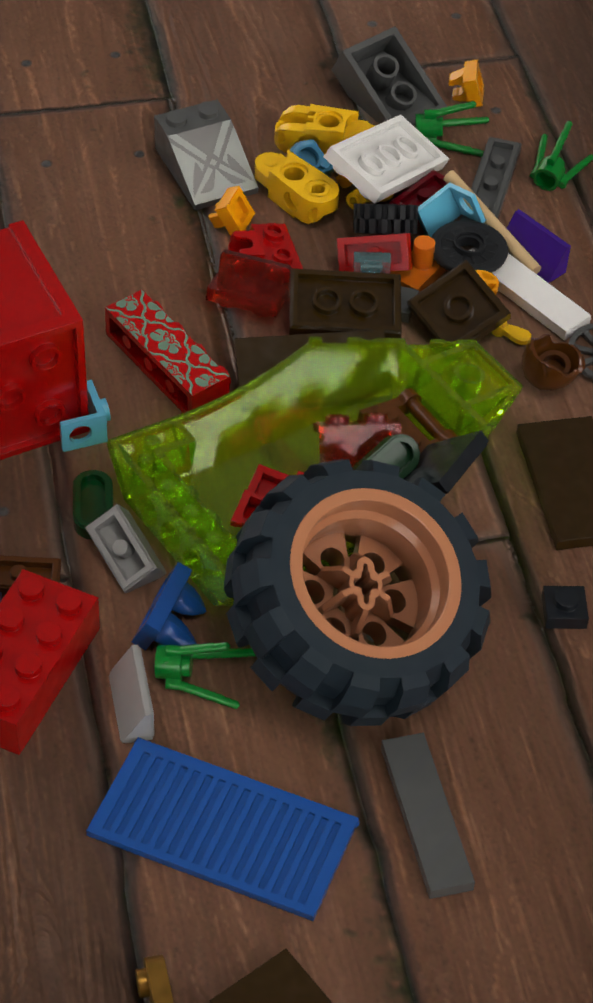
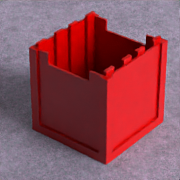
[0,220,89,460]

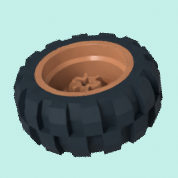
[224,459,492,726]

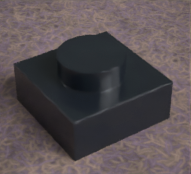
[541,586,589,629]

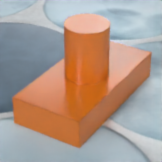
[388,235,447,292]

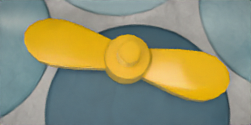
[492,321,531,345]

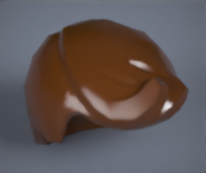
[522,334,586,391]

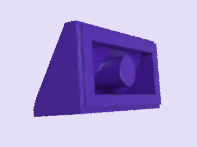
[507,209,571,283]

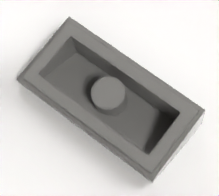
[85,504,167,593]
[109,644,154,744]

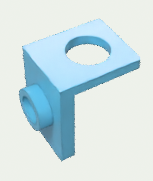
[418,182,486,237]
[59,380,111,452]

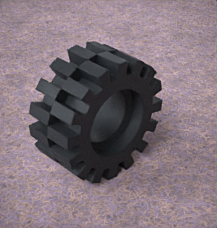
[353,204,418,234]

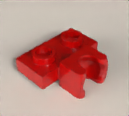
[228,223,303,282]

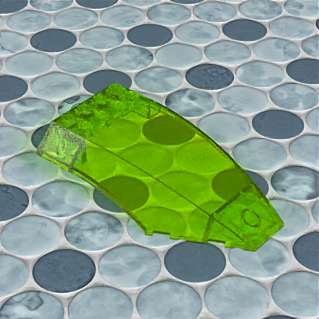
[107,336,523,606]

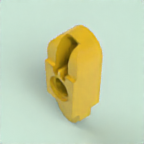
[275,104,374,155]
[254,150,339,224]

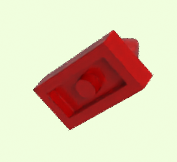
[337,233,413,273]

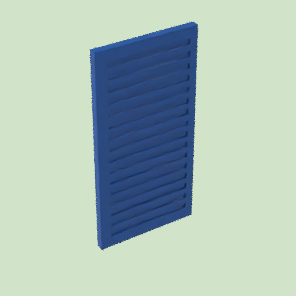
[86,737,359,921]

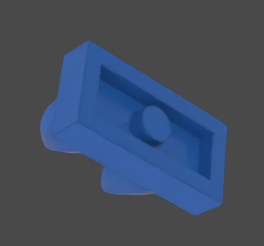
[131,562,206,651]

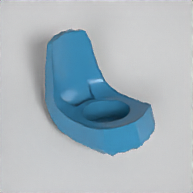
[289,139,335,177]

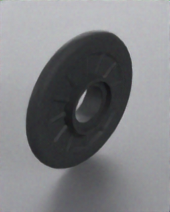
[432,220,508,273]

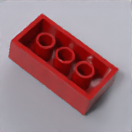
[0,569,100,755]

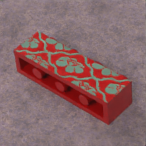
[105,290,231,422]

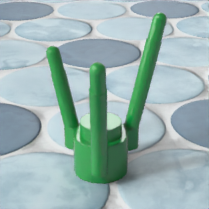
[415,101,490,157]
[530,121,593,191]
[154,642,256,709]

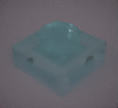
[353,252,391,274]

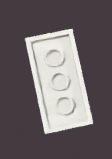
[324,114,449,204]

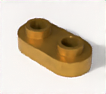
[135,954,174,1003]

